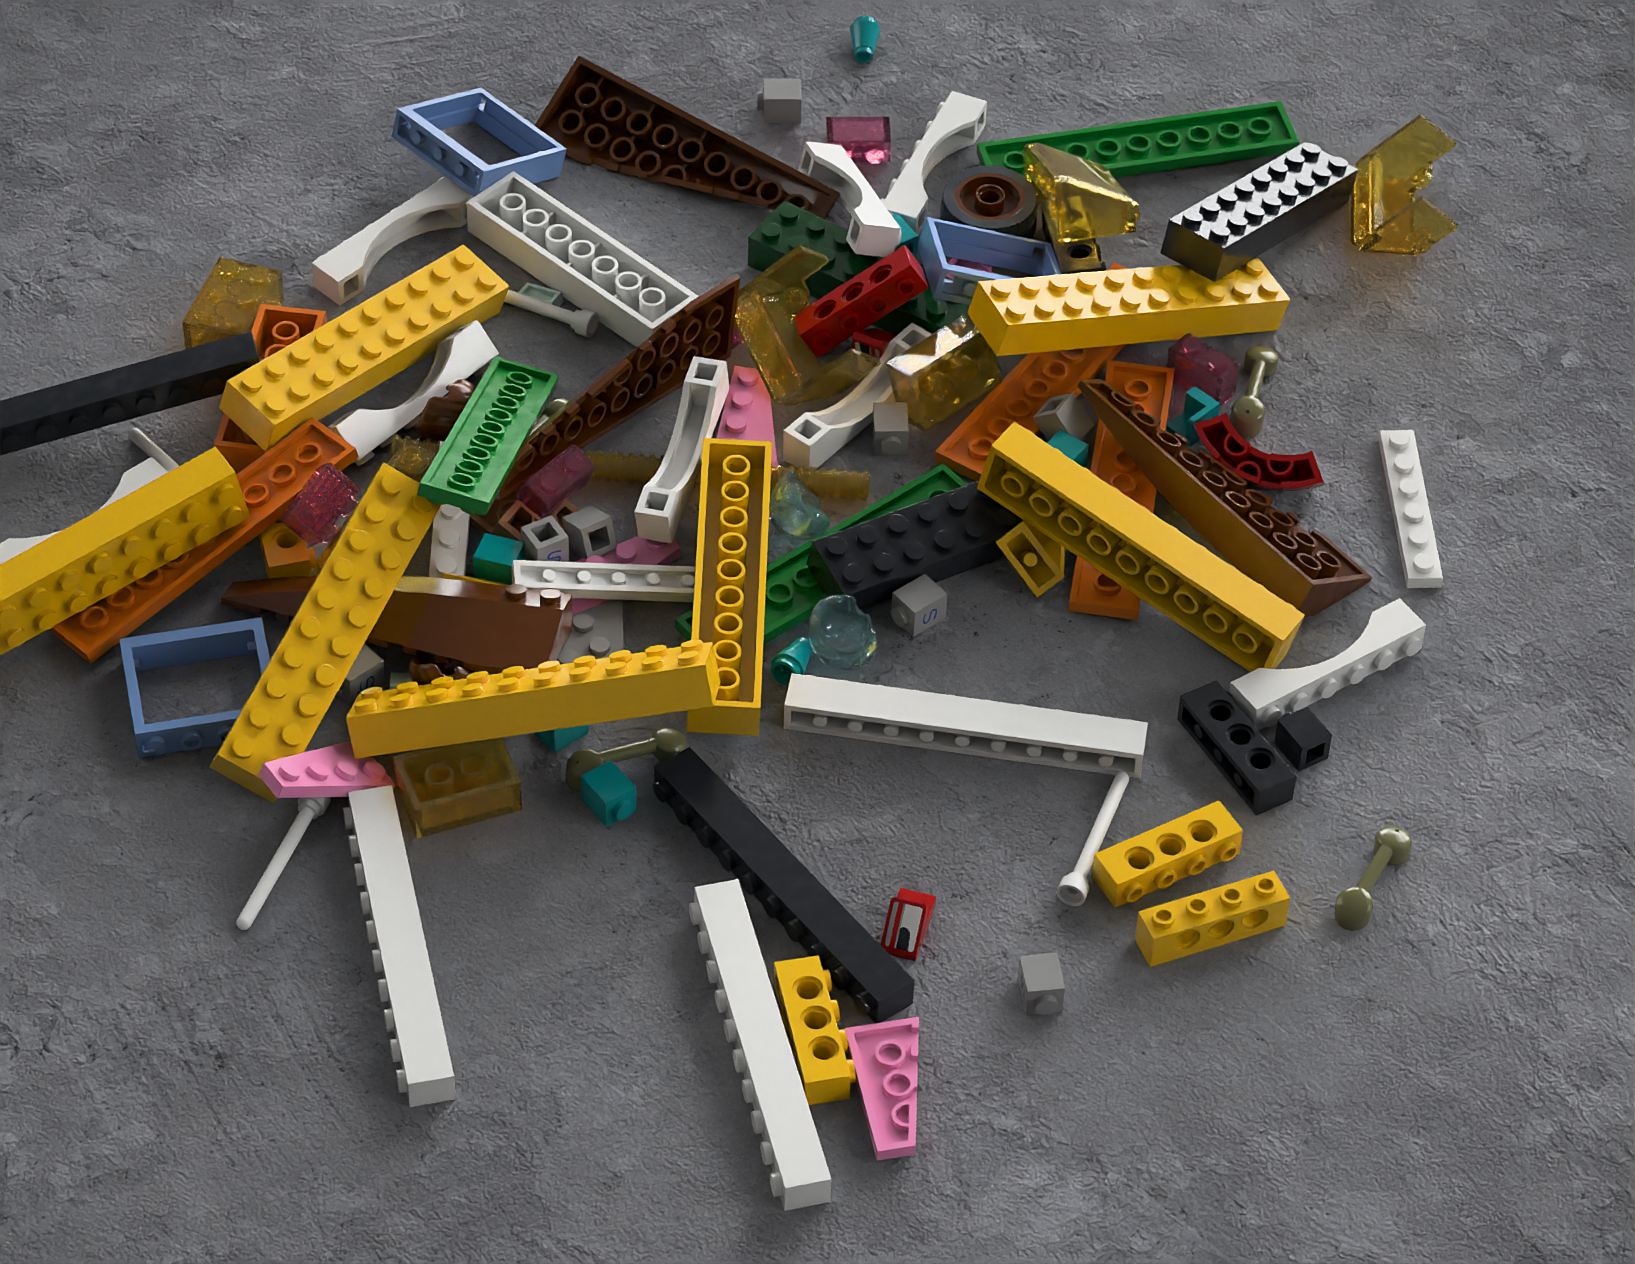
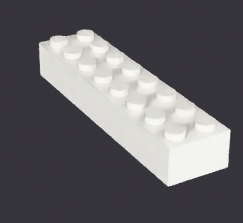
[466,171,699,347]

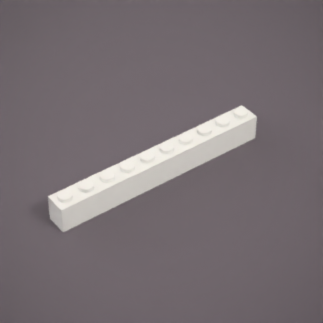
[784,673,1148,778]
[343,785,456,1107]
[689,879,831,1211]

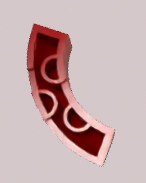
[1194,413,1324,491]

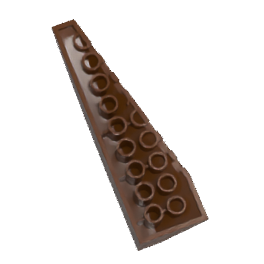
[534,55,841,219]
[496,274,740,500]
[1077,379,1372,617]
[221,575,572,674]

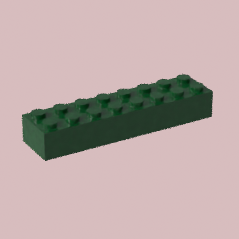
[748,201,990,370]

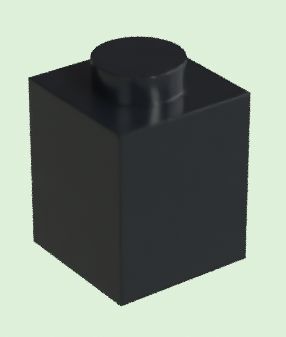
[1274,706,1332,772]

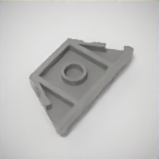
[556,599,624,664]

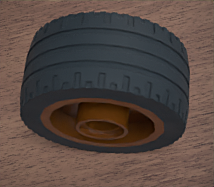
[940,165,1038,239]

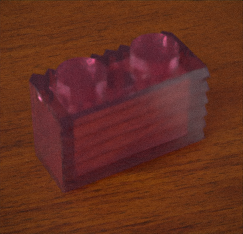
[825,117,891,164]
[1166,333,1239,406]
[516,444,595,518]
[280,462,360,546]

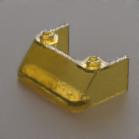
[1351,114,1458,256]
[735,245,881,406]

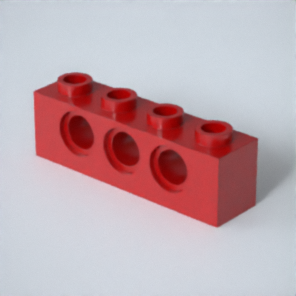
[794,245,928,358]

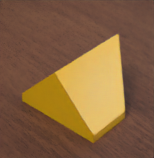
[995,521,1065,598]

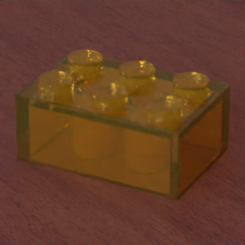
[182,257,284,349]
[885,315,1002,431]
[393,737,522,838]

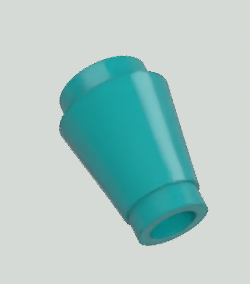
[850,16,881,63]
[771,637,814,685]

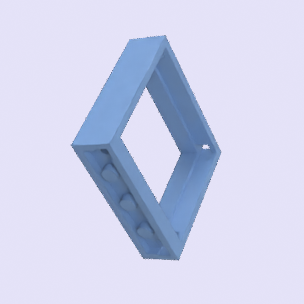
[392,88,567,197]
[917,217,1062,305]
[119,617,270,758]

